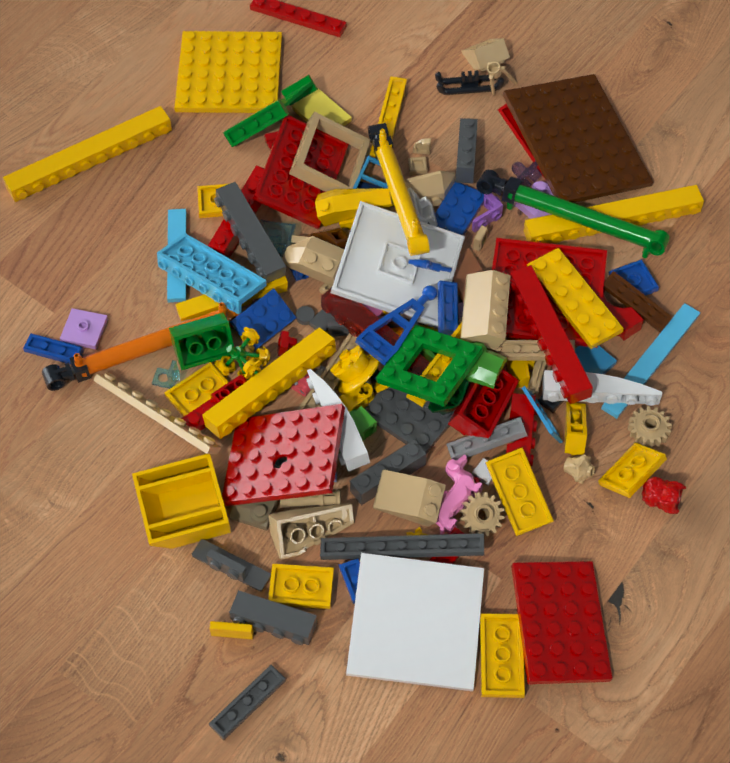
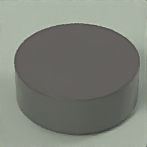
[296,306,315,325]

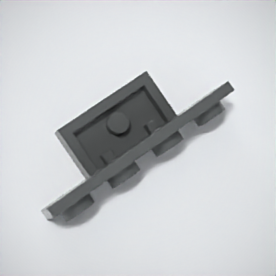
[192,539,271,592]

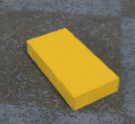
[209,621,254,640]

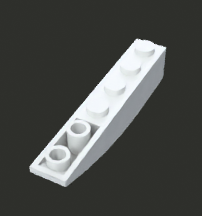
[306,369,371,471]
[543,370,662,406]

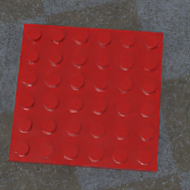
[492,238,607,348]

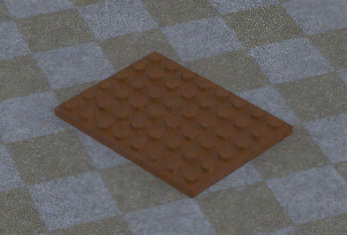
[502,74,653,203]

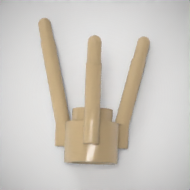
[487,61,517,95]

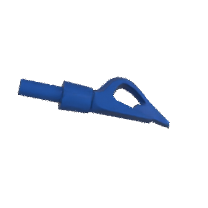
[408,260,452,273]

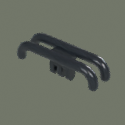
[435,70,504,95]

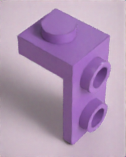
[472,193,503,233]

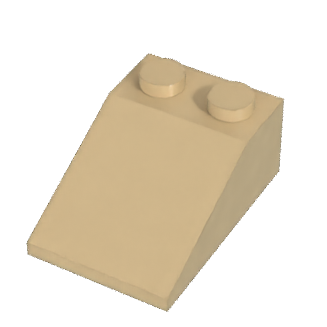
[373,470,446,527]

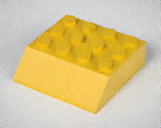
[132,454,231,549]

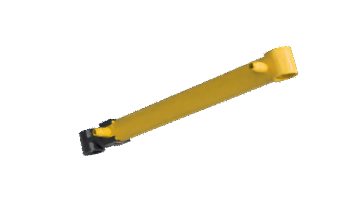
[368,123,430,256]

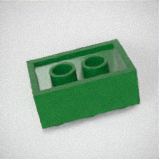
[169,313,234,371]

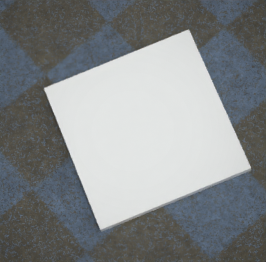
[330,201,465,329]
[346,553,484,691]

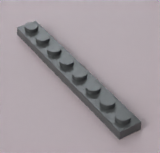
[320,533,485,560]

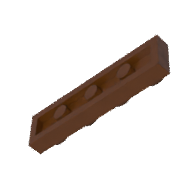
[604,271,673,332]

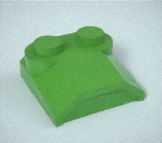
[465,342,508,389]

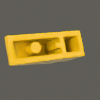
[564,402,587,455]

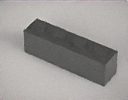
[455,118,478,184]
[350,440,426,506]
[229,590,317,645]

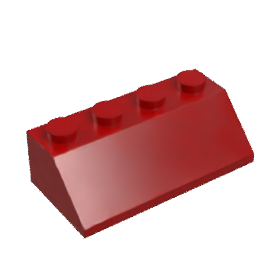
[448,369,519,438]

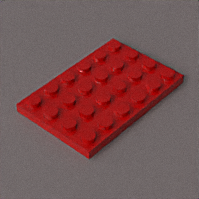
[253,115,348,229]
[511,561,612,684]

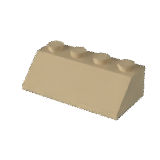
[460,270,510,350]

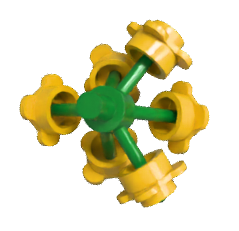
[215,327,270,381]

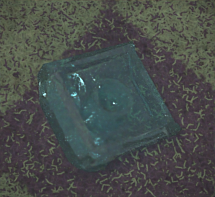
[260,219,296,257]

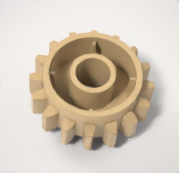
[628,406,672,448]
[459,492,505,536]

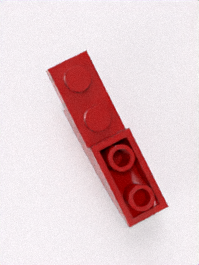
[181,374,247,431]

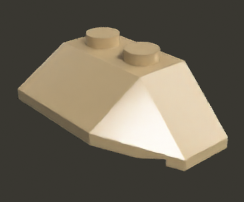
[390,171,455,206]
[282,236,344,286]

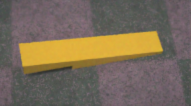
[175,276,288,321]

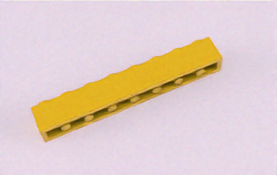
[202,327,336,439]

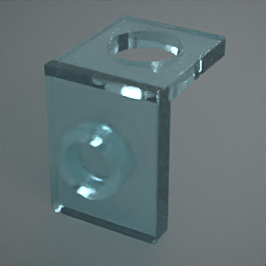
[152,360,180,389]

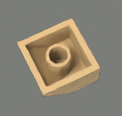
[461,38,510,72]

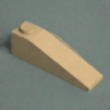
[268,503,354,559]

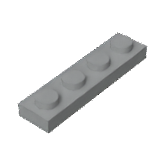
[447,417,527,460]

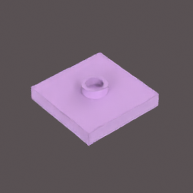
[60,308,108,350]

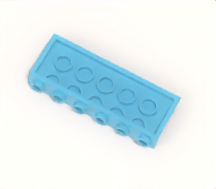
[157,233,267,314]

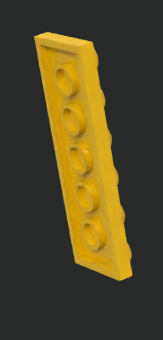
[527,248,624,349]

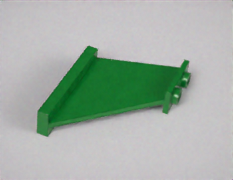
[223,75,318,147]

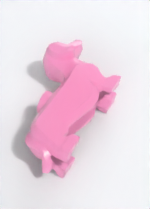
[436,455,483,535]

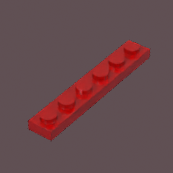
[250,0,347,38]

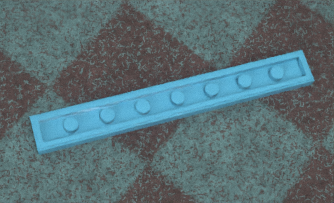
[601,303,700,419]

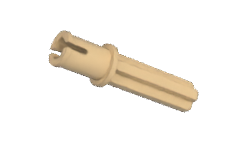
[527,361,547,394]

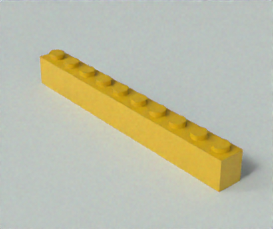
[3,106,172,202]
[523,185,704,244]

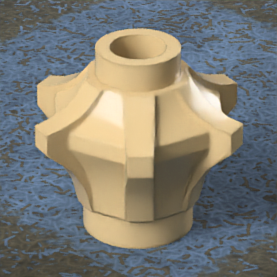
[564,454,595,484]

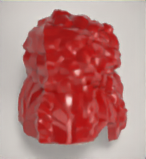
[641,477,686,514]

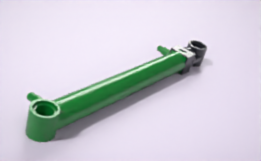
[476,170,670,259]

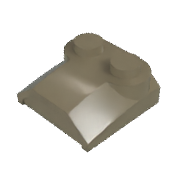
[230,500,280,531]

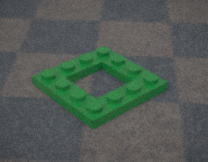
[376,325,484,407]

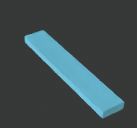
[167,209,187,303]

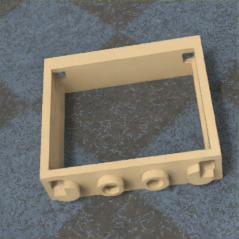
[289,112,370,192]

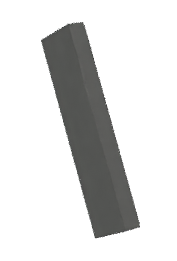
[208,665,286,740]

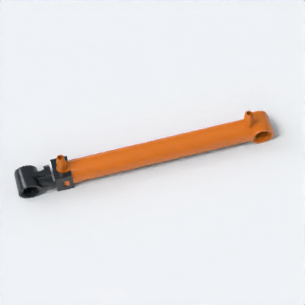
[42,302,242,391]

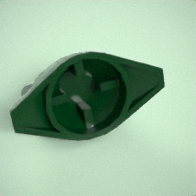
[428,379,469,415]

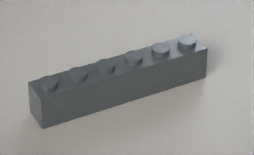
[214,182,286,283]

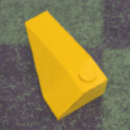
[315,188,393,226]

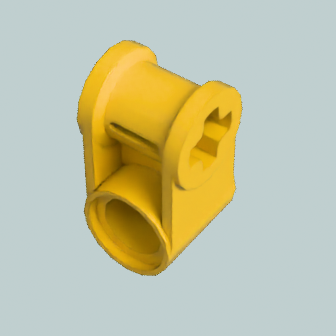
[339,382,374,413]

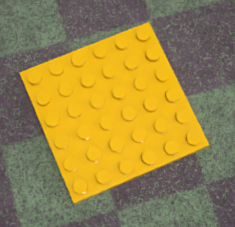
[174,31,282,113]

